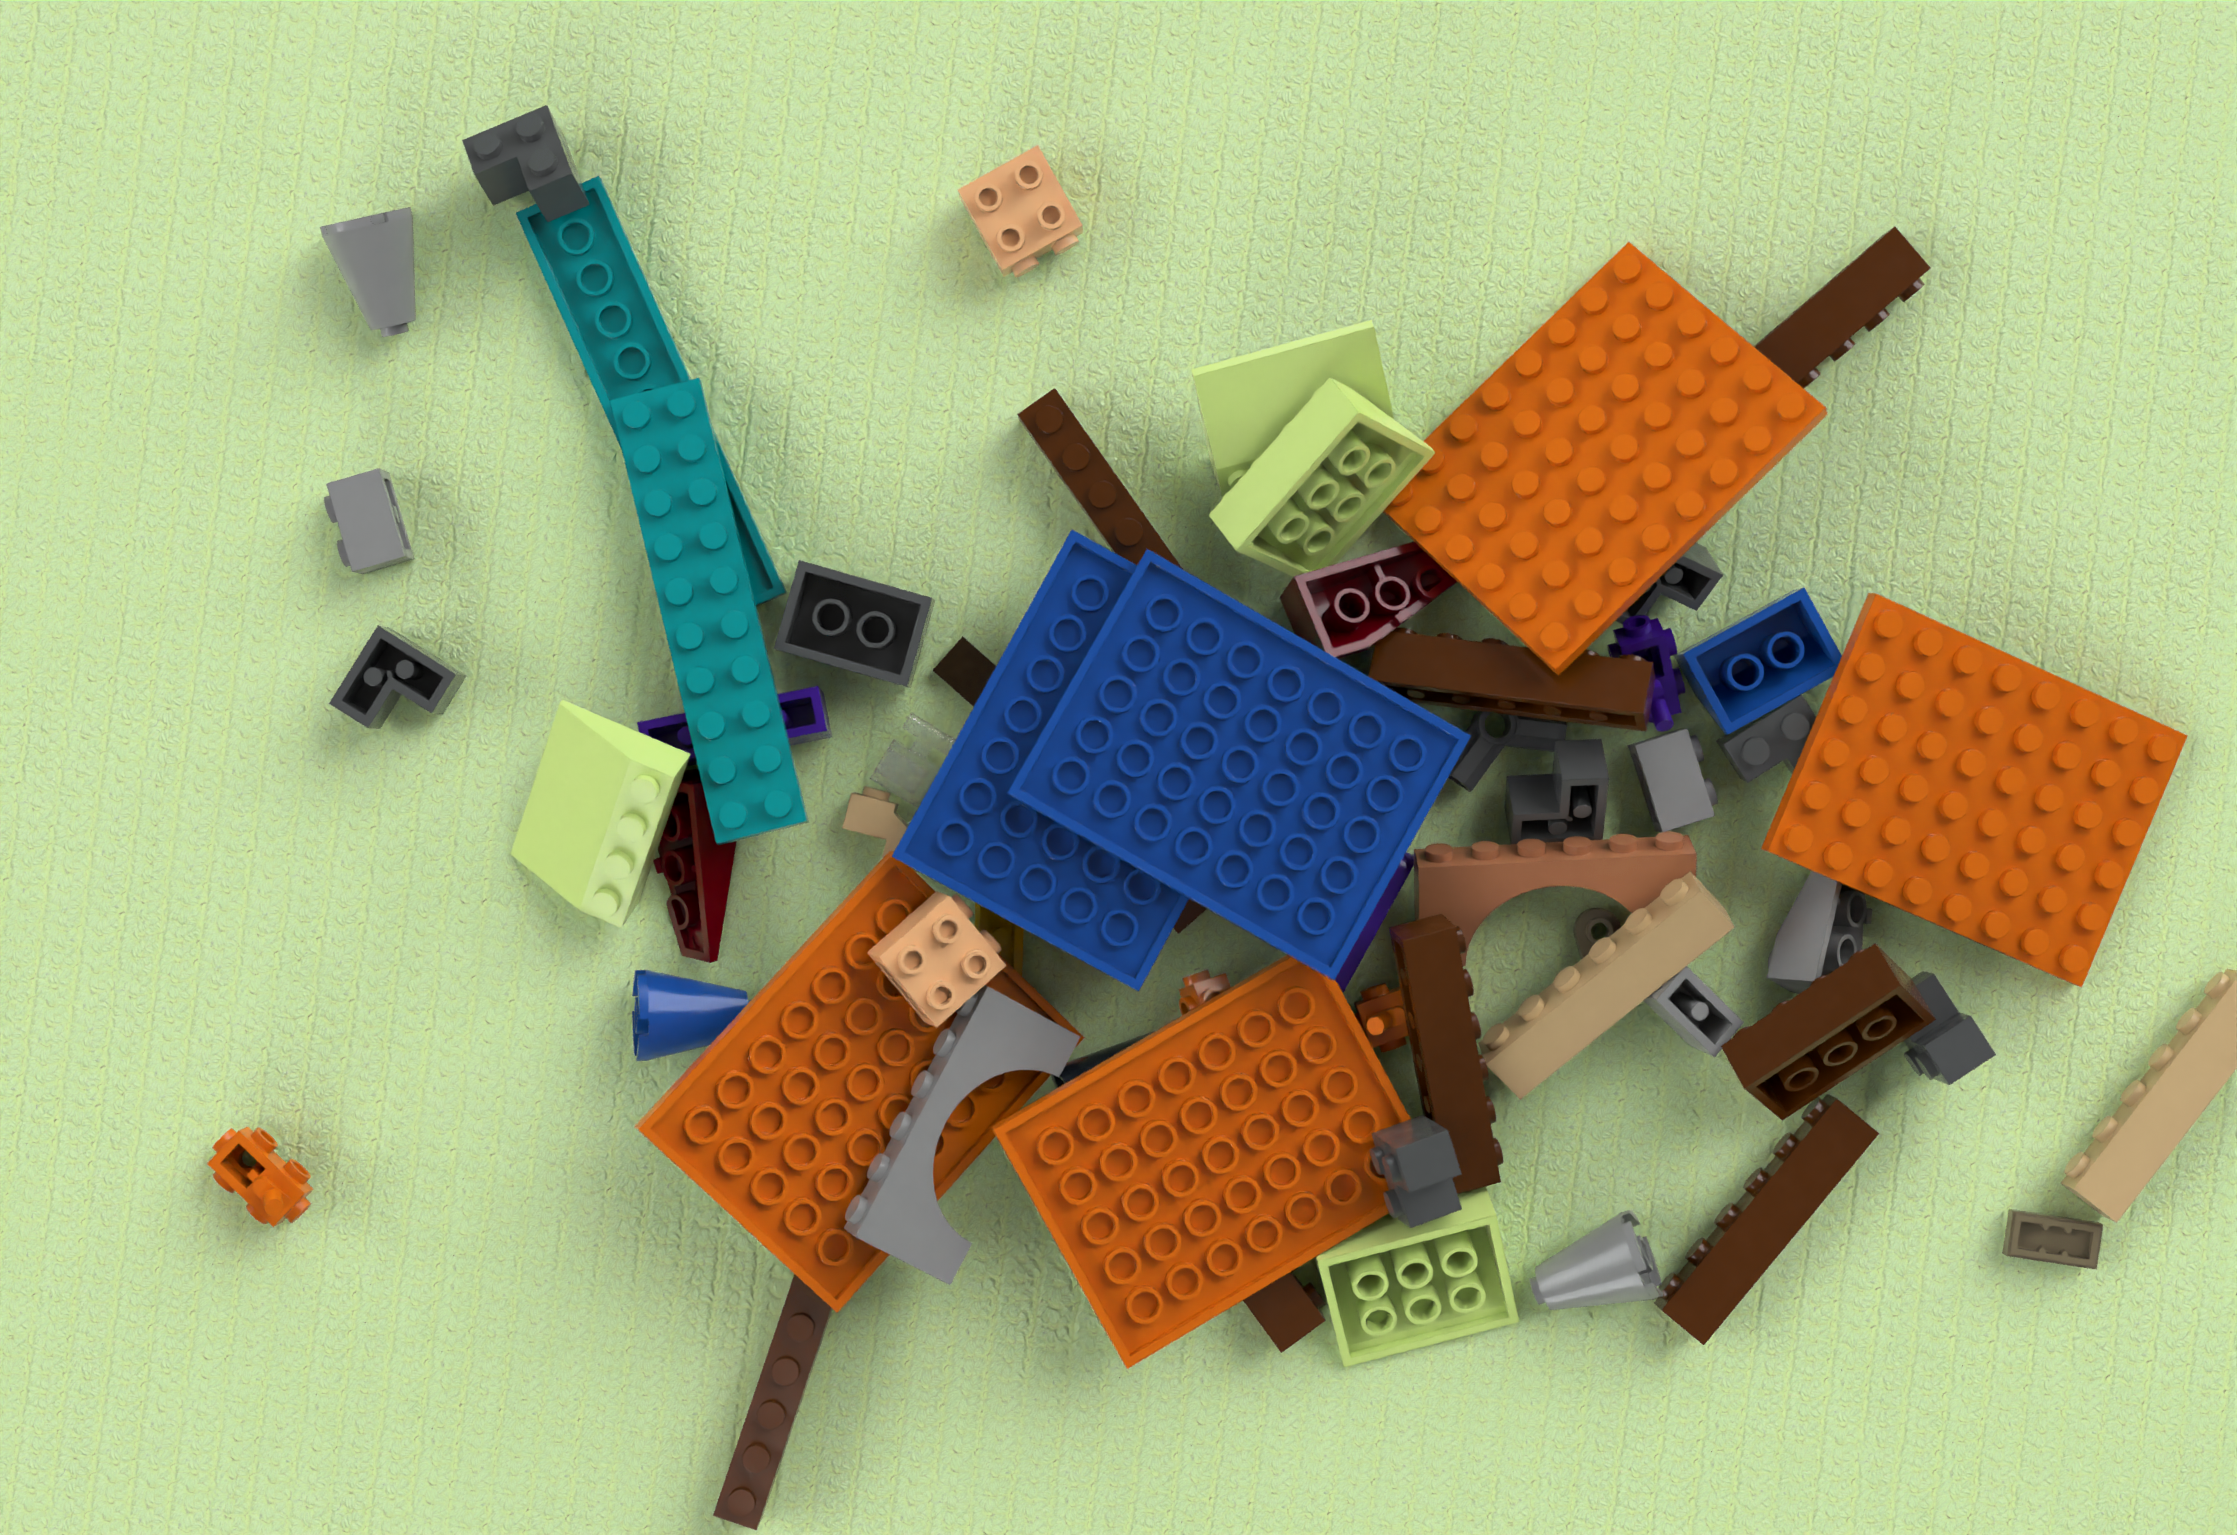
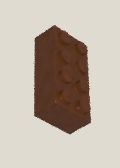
[1721,943,1936,1121]

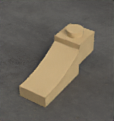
[842,786,909,858]

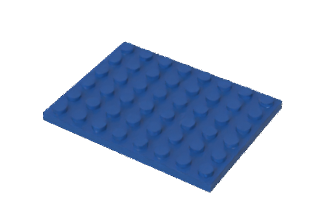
[892,530,1189,991]
[1007,549,1471,980]

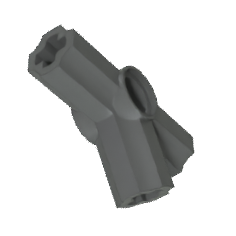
[1448,711,1567,792]

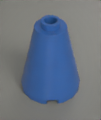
[632,969,751,1061]

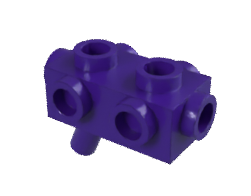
[1607,615,1685,732]

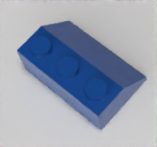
[1674,587,1842,735]

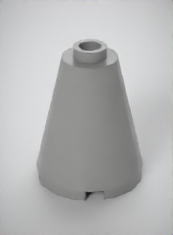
[320,207,416,337]
[1530,1210,1663,1310]

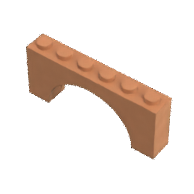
[1414,832,1697,966]

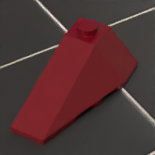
[1279,542,1457,659]
[653,769,737,963]

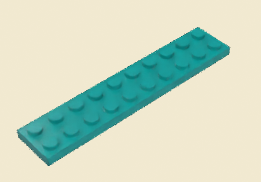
[516,176,787,607]
[610,378,809,845]

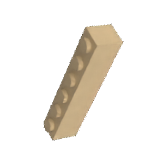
[1478,871,1735,1100]
[2061,969,2237,1223]

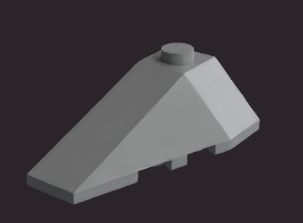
[1767,871,1872,994]

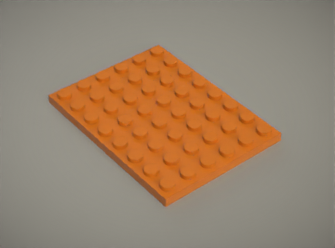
[1383,242,1828,676]
[1761,593,2188,987]
[634,851,1084,1313]
[991,955,1411,1369]

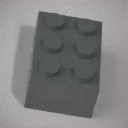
[774,560,935,688]

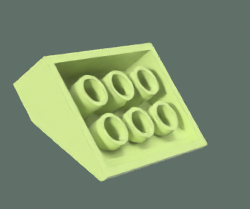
[1191,320,1394,497]
[1209,377,1435,577]
[510,700,691,928]
[1315,1186,1519,1367]

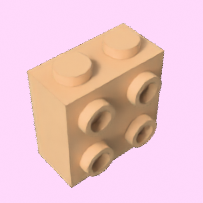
[958,145,1083,277]
[867,891,1007,1027]

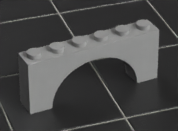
[844,985,1080,1285]

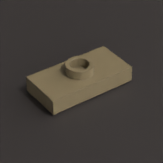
[2002,1209,2103,1270]

